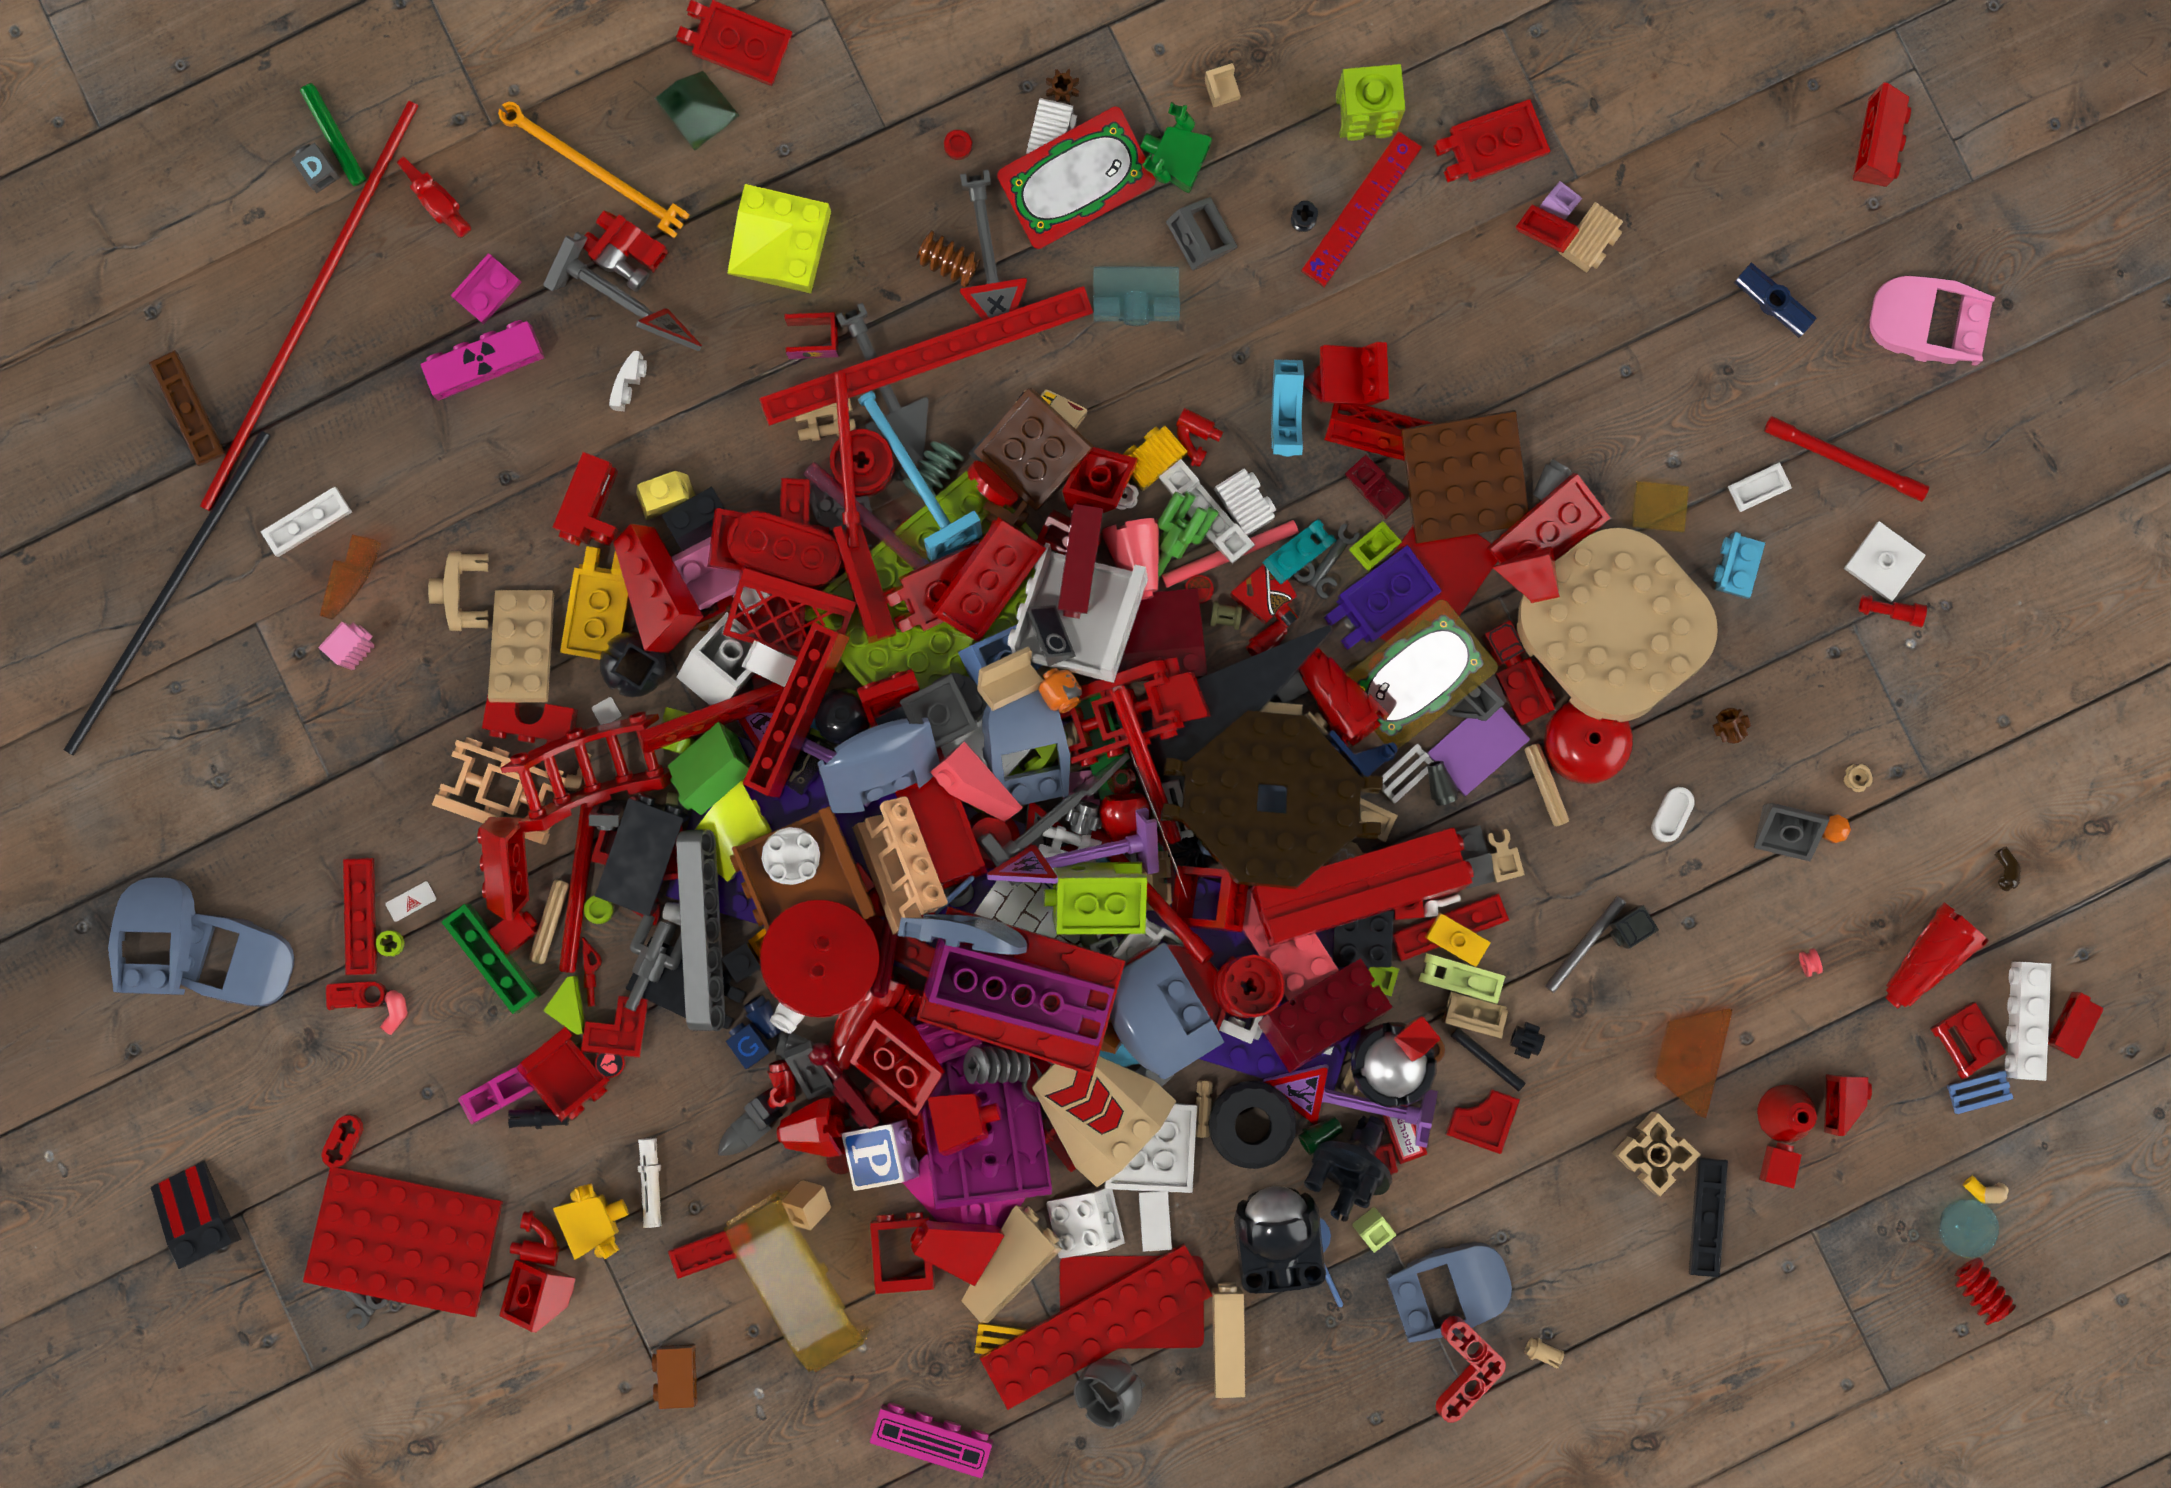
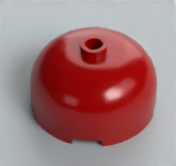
[1544,702,1633,784]

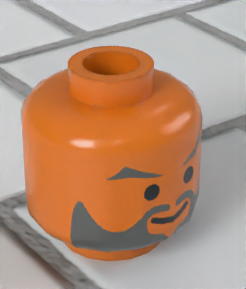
[1038,668,1082,713]

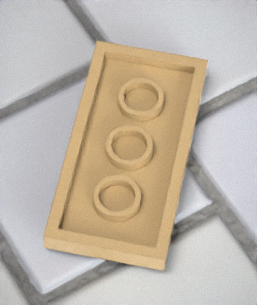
[488,590,554,702]

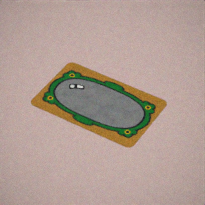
[1347,600,1498,749]

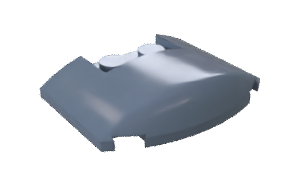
[817,718,940,813]
[1110,942,1225,1080]

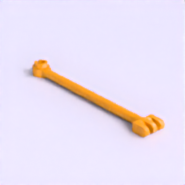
[498,102,690,239]

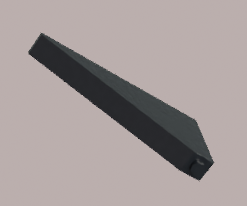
[1115,624,1334,806]

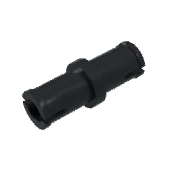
[508,1106,569,1129]

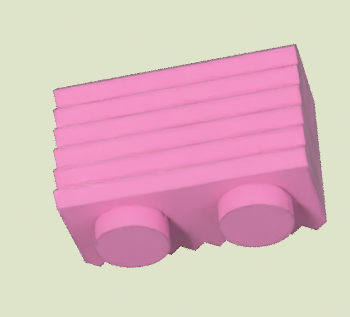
[318,622,374,670]

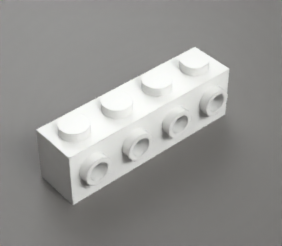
[2005,962,2051,1081]

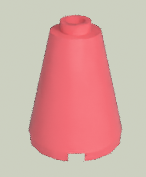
[1101,518,1159,600]

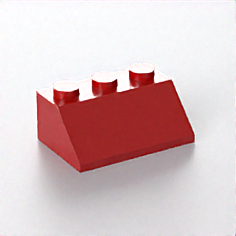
[1853,82,1911,187]
[477,817,530,921]

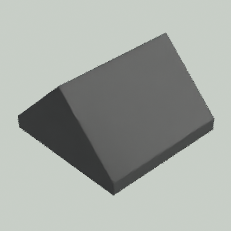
[1754,803,1829,861]

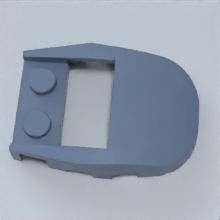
[982,690,1070,805]
[108,877,196,995]
[181,912,294,1007]
[898,914,1027,954]
[1386,1242,1512,1343]

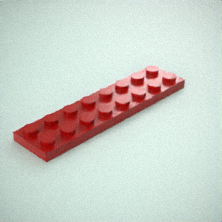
[979,1243,1212,1410]

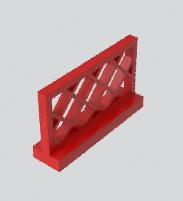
[722,567,856,657]

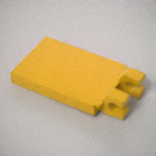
[560,546,629,660]

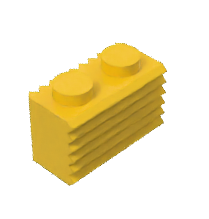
[1123,426,1187,491]

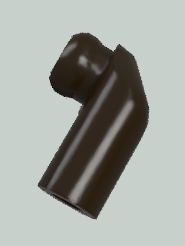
[1994,846,2021,891]

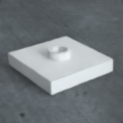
[1844,521,1926,602]

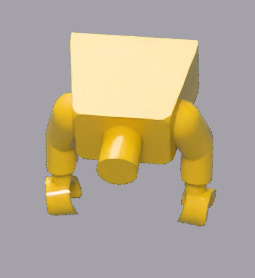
[553,1183,629,1260]

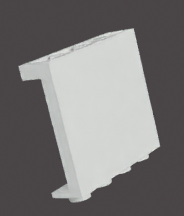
[1008,543,1148,683]

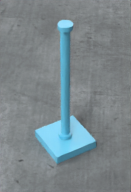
[858,391,983,562]

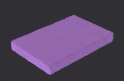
[1427,707,1530,797]

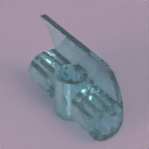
[1093,267,1180,326]

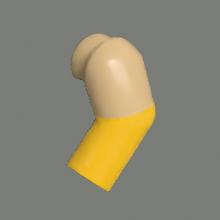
[1963,1175,2009,1204]

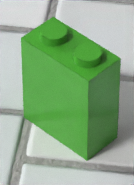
[668,721,750,815]

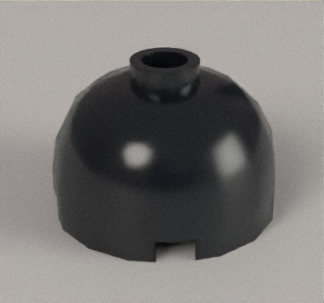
[814,687,871,745]

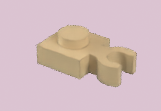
[1487,829,1525,883]

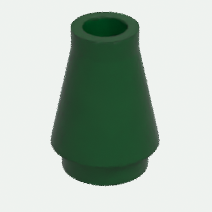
[1298,1117,1343,1155]

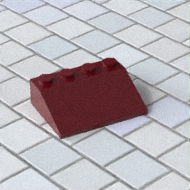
[1090,588,1207,682]

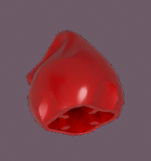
[1099,793,1161,854]

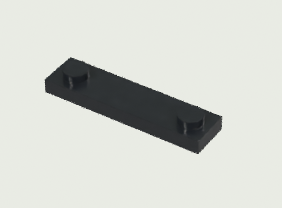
[1689,1157,1728,1277]

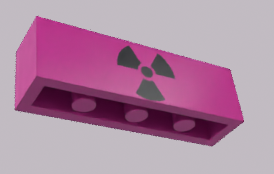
[420,320,545,401]

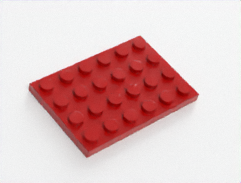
[303,1167,503,1317]

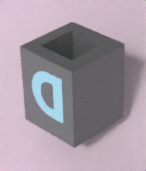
[291,143,340,193]

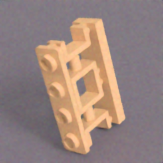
[432,737,567,845]
[852,796,948,934]

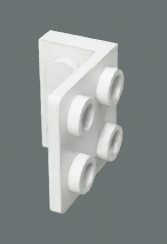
[1046,1188,1125,1259]

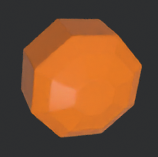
[1822,814,1851,843]

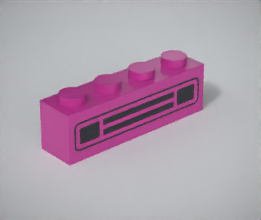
[870,1402,993,1479]

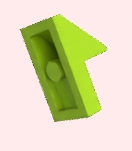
[1349,521,1402,572]

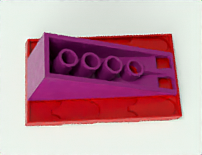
[916,906,1125,1076]

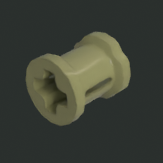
[1210,601,1242,630]

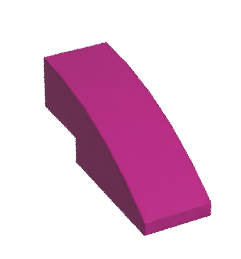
[458,1066,535,1125]

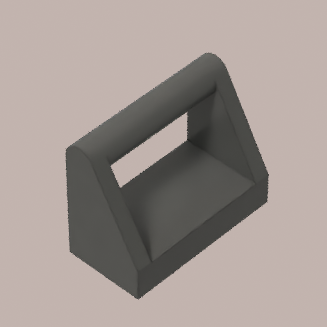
[1166,197,1238,271]

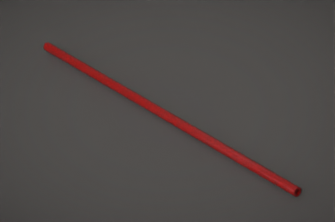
[200,101,419,511]

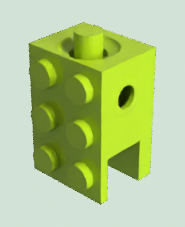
[1336,64,1405,141]
[1044,862,1147,935]

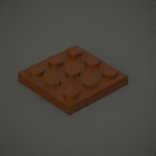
[974,388,1094,511]

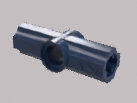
[1734,262,1817,338]

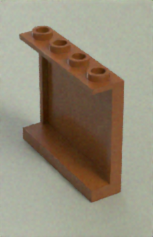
[730,806,877,931]

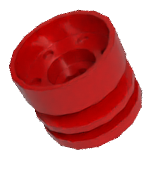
[1213,955,1285,1018]

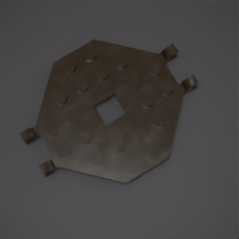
[1161,711,1383,889]

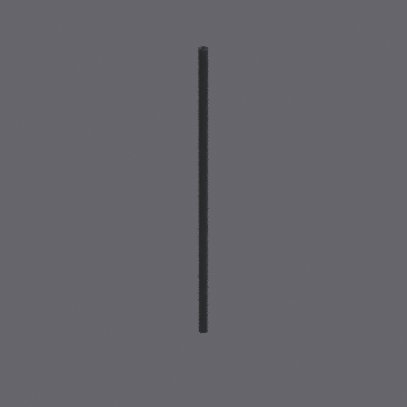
[63,430,271,755]

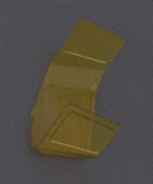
[724,1189,870,1372]

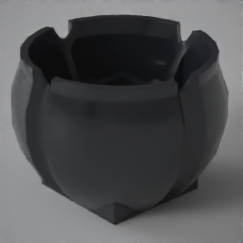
[599,631,666,698]

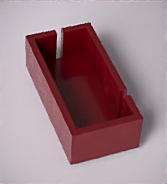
[1258,958,1393,1073]

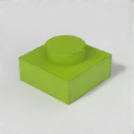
[1369,966,1400,997]

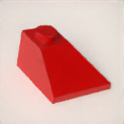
[1062,447,1138,513]
[1824,1074,1872,1136]
[499,1259,576,1333]

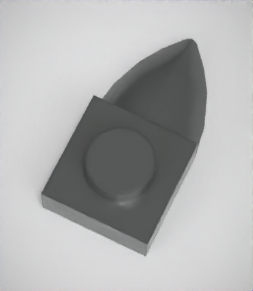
[718,1112,772,1156]

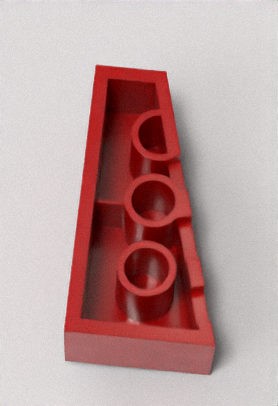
[613,524,704,653]

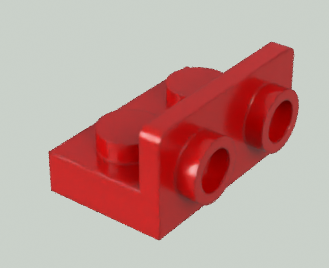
[1495,657,1556,726]

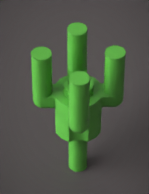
[1157,491,1219,580]

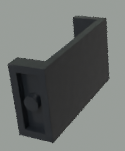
[595,793,689,916]

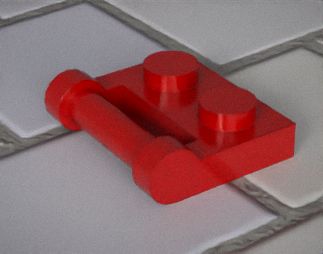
[1930,1002,2006,1079]

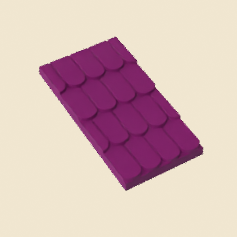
[910,1016,1052,1209]

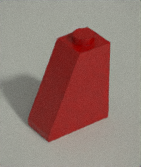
[910,1221,1005,1286]

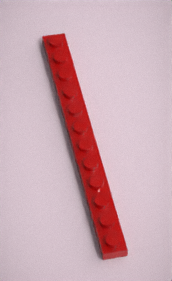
[759,286,1093,426]

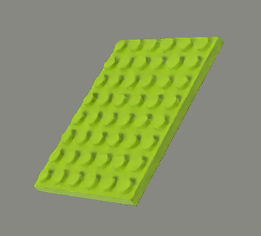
[805,471,1038,690]

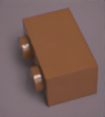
[652,1344,698,1409]

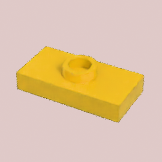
[1425,913,1491,967]

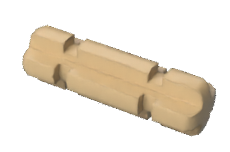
[1195,1080,1213,1138]

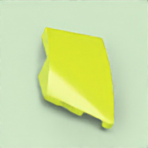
[695,779,772,882]

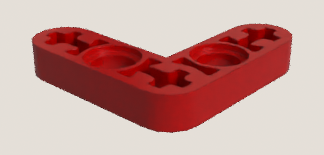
[1435,1316,1506,1423]

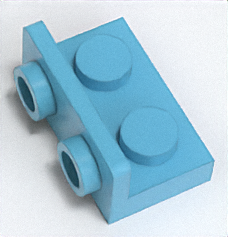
[1713,532,1765,599]

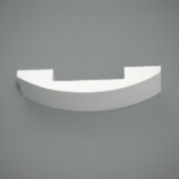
[1159,459,1255,564]

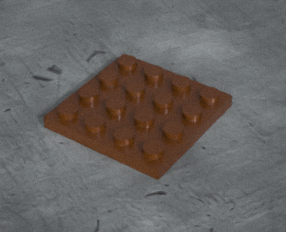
[1401,410,1528,544]

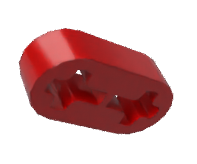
[321,1114,363,1168]

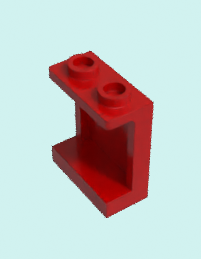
[517,1027,610,1122]

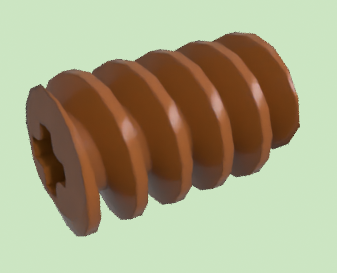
[916,230,981,287]

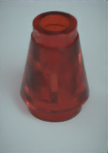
[1107,766,1136,795]

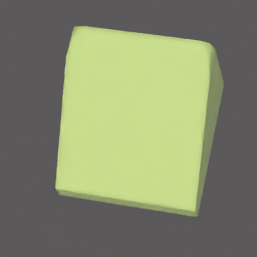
[1352,1207,1396,1253]

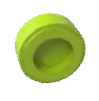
[584,896,614,924]

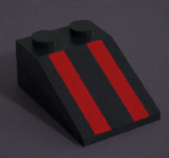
[151,1161,242,1269]

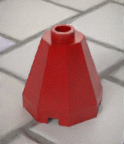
[777,1096,851,1157]

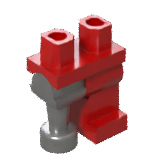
[583,210,669,292]

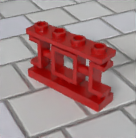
[1059,660,1184,767]

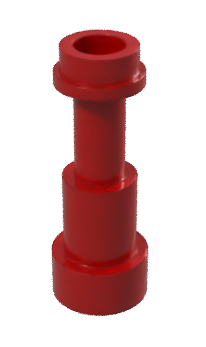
[1858,595,1927,628]

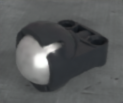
[1344,1022,1437,1108]
[1234,1186,1326,1294]

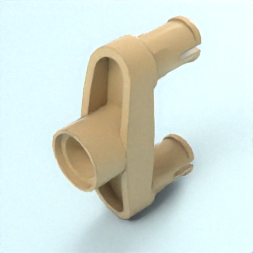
[428,551,489,631]

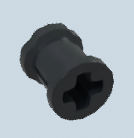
[1291,201,1318,232]

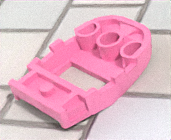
[1870,276,1995,366]

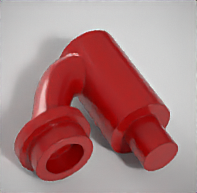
[1176,408,1224,467]
[510,1210,560,1267]

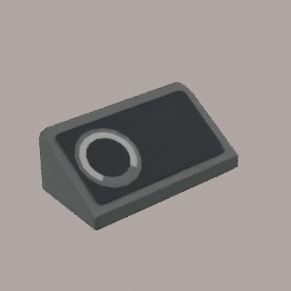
[1027,605,1076,666]

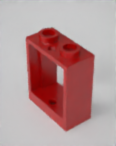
[1171,866,1249,933]
[870,1212,935,1294]

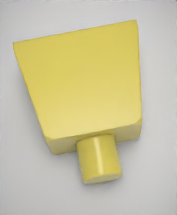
[636,471,695,520]

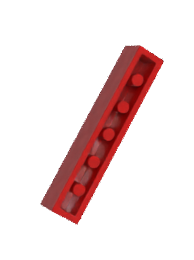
[743,622,850,798]

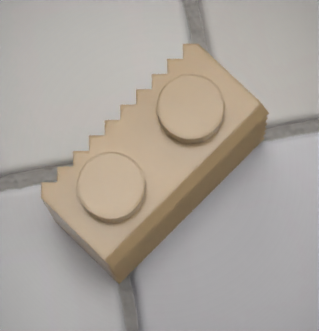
[1559,202,1623,273]

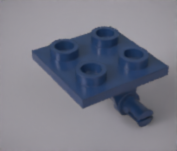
[1325,730,1398,778]

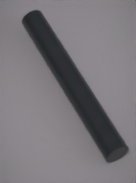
[1451,1028,1526,1092]

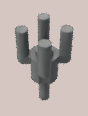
[625,915,682,1011]

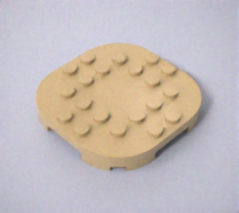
[1517,528,1718,722]

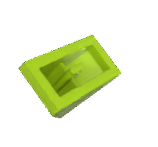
[543,976,585,1035]

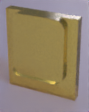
[1632,481,1689,533]

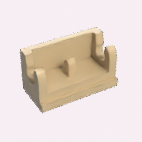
[1442,992,1508,1039]

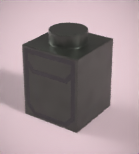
[1609,905,1659,949]

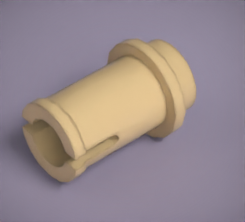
[1524,1337,1564,1369]

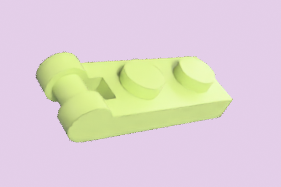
[1419,953,1505,1004]

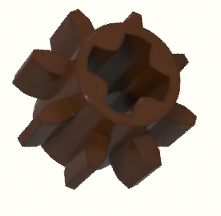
[1046,69,1079,105]
[1713,708,1751,744]

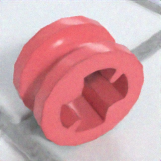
[1799,948,1823,977]

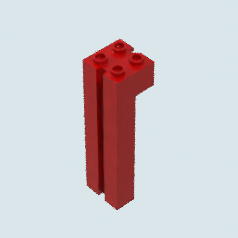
[1251,827,1474,947]

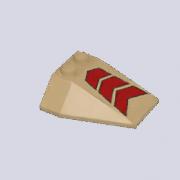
[1032,1056,1176,1187]

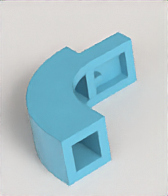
[1271,359,1304,457]

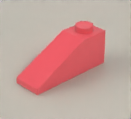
[930,741,1023,822]

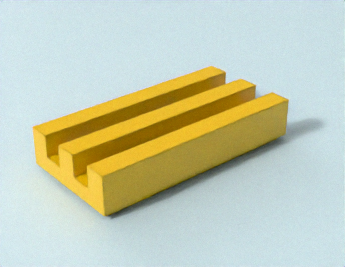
[974,1323,1028,1354]

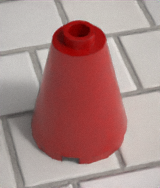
[1757,1085,1817,1143]

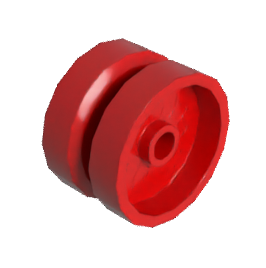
[830,429,895,497]

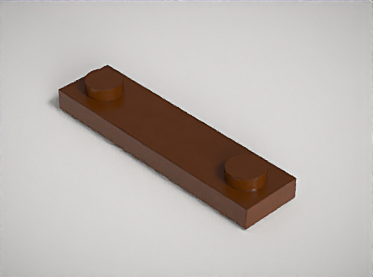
[149,350,225,466]

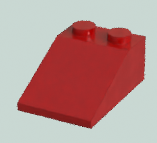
[850,1008,945,1116]

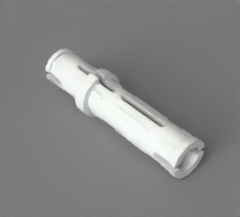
[638,1138,662,1228]

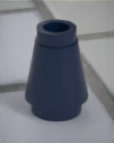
[743,994,782,1040]

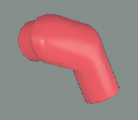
[380,990,408,1035]

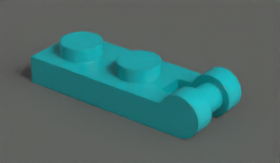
[1262,519,1337,585]

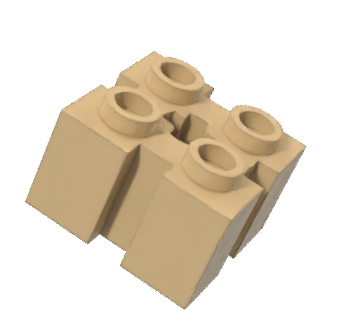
[1612,1112,1701,1197]

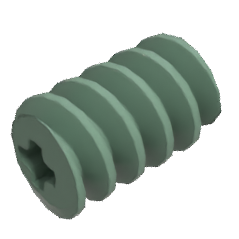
[903,440,964,500]

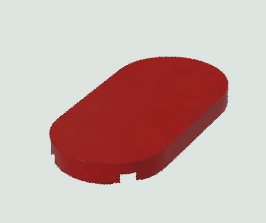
[727,511,841,588]

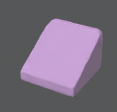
[1539,181,1582,220]

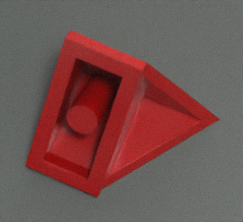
[1492,546,1560,603]

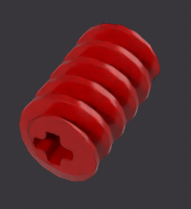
[1954,1258,2016,1325]

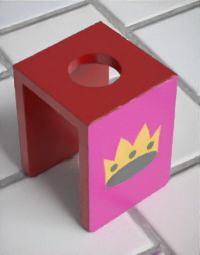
[784,312,839,359]

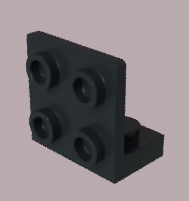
[1333,910,1394,968]

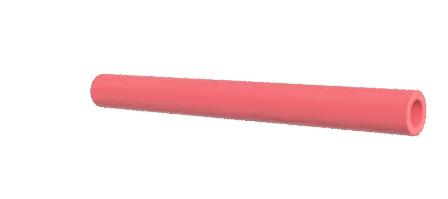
[1161,520,1299,588]

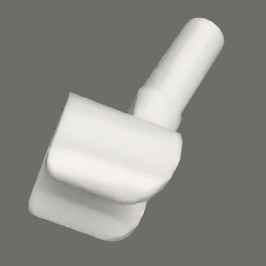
[1423,894,1461,917]

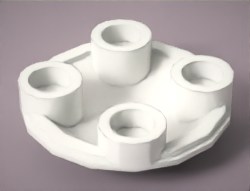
[761,827,820,885]

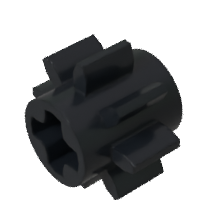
[1510,1022,1545,1059]

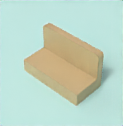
[977,647,1043,711]

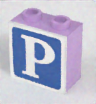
[842,1119,919,1191]

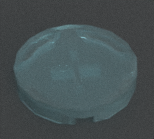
[1939,1199,1999,1258]

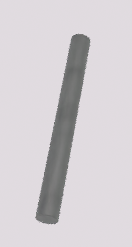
[1545,896,1626,993]

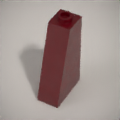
[1057,504,1103,619]

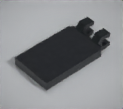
[626,937,747,1029]

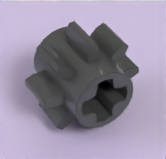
[1065,800,1102,835]

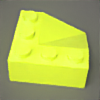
[728,184,831,294]

